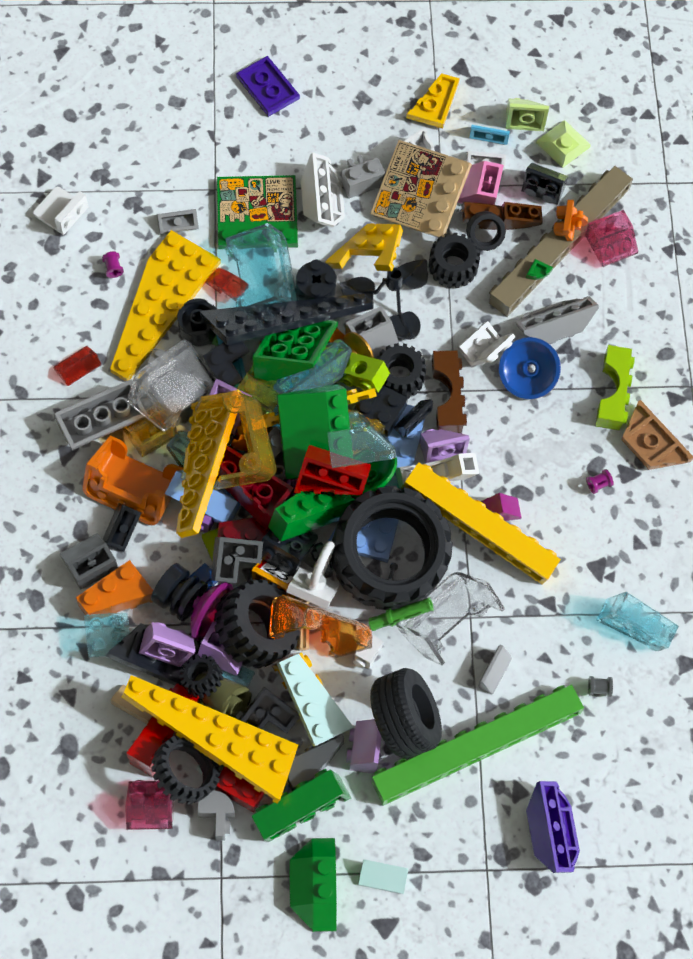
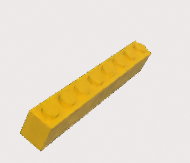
[401,462,561,585]

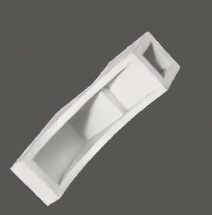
[396,453,479,489]

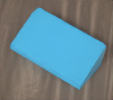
[469,125,510,145]

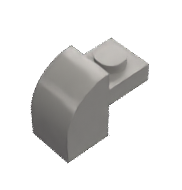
[198,790,235,841]

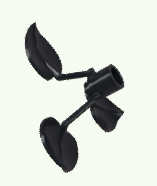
[340,259,428,340]

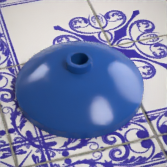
[499,337,561,399]

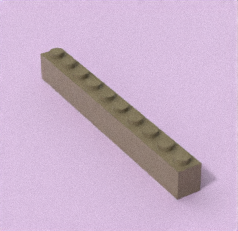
[489,166,633,317]

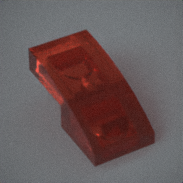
[205,267,249,301]

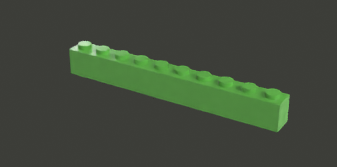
[371,685,584,806]

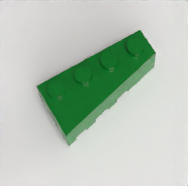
[268,491,354,542]
[252,769,351,842]

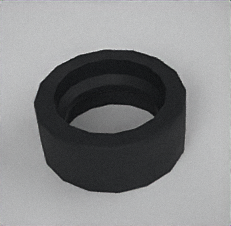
[466,211,506,251]

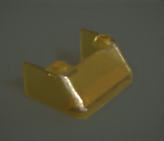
[195,391,276,490]

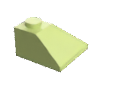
[506,98,549,131]
[536,120,591,168]

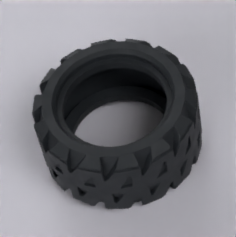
[331,486,453,610]

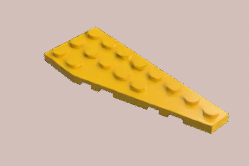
[110,230,221,381]

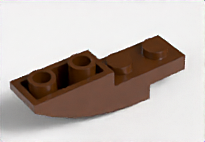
[462,202,543,230]

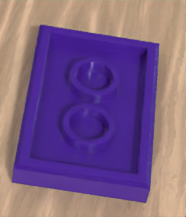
[236,56,300,117]

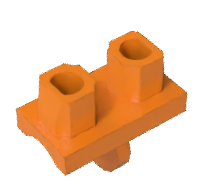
[554,200,588,241]

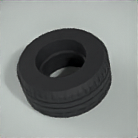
[370,668,442,759]

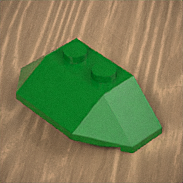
[290,838,337,932]

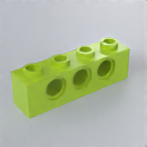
[308,345,390,393]

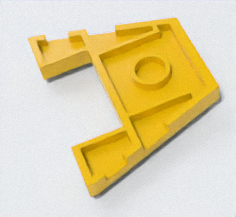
[325,223,403,271]

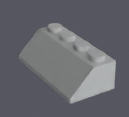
[54,379,149,450]

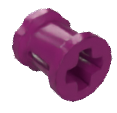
[102,251,124,278]
[586,469,614,494]

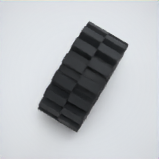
[179,654,223,698]

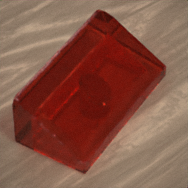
[53,346,101,386]

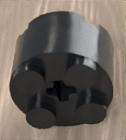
[296,259,337,300]
[177,298,217,346]

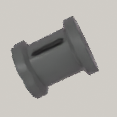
[588,676,613,697]

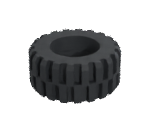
[214,579,301,668]

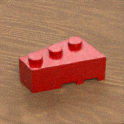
[294,445,371,495]

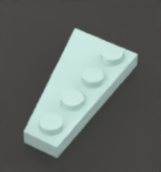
[277,654,354,746]

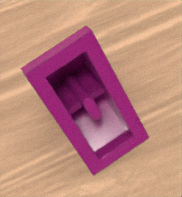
[481,493,522,521]

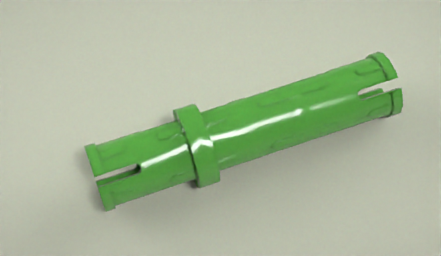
[368,597,434,631]

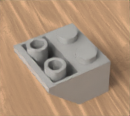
[345,306,400,359]

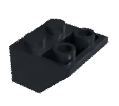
[521,163,568,205]

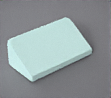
[358,860,408,894]

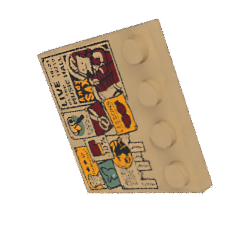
[370,140,472,238]

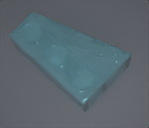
[596,592,679,651]

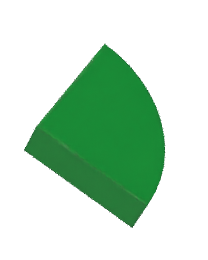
[526,259,553,280]

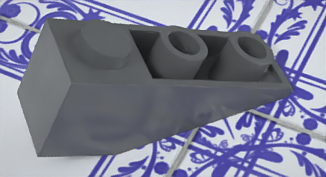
[287,735,344,792]

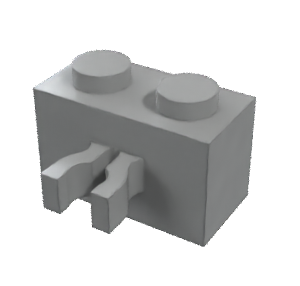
[341,155,386,199]

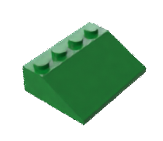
[253,320,338,381]
[276,384,353,479]

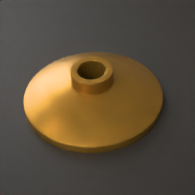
[343,332,374,358]

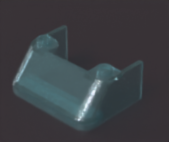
[327,411,397,468]

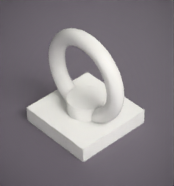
[286,541,340,609]

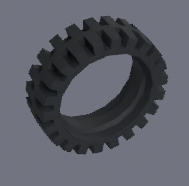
[151,735,220,804]

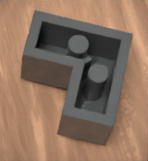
[210,537,263,583]

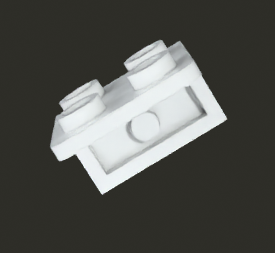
[33,187,88,235]
[457,321,515,367]

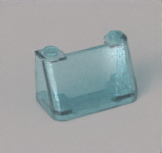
[225,223,298,307]

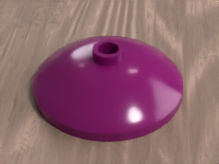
[191,582,233,641]

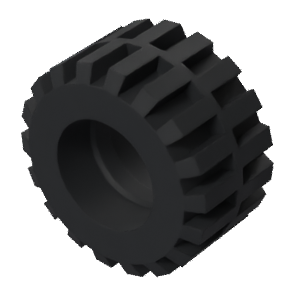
[428,233,480,288]
[376,343,426,399]

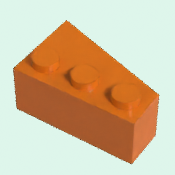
[76,560,153,622]

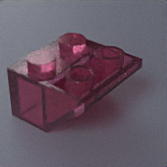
[585,210,638,267]
[125,780,174,830]

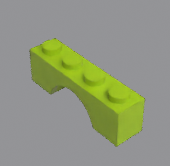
[595,345,635,431]

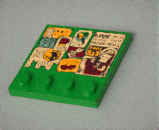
[217,175,298,249]

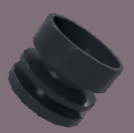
[151,563,208,621]

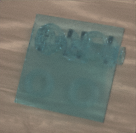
[84,613,130,657]

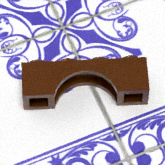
[432,350,467,434]

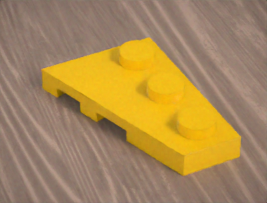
[406,73,460,129]

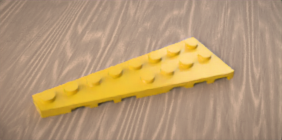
[176,389,243,538]
[122,675,298,804]

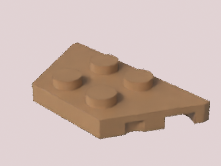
[621,400,693,470]

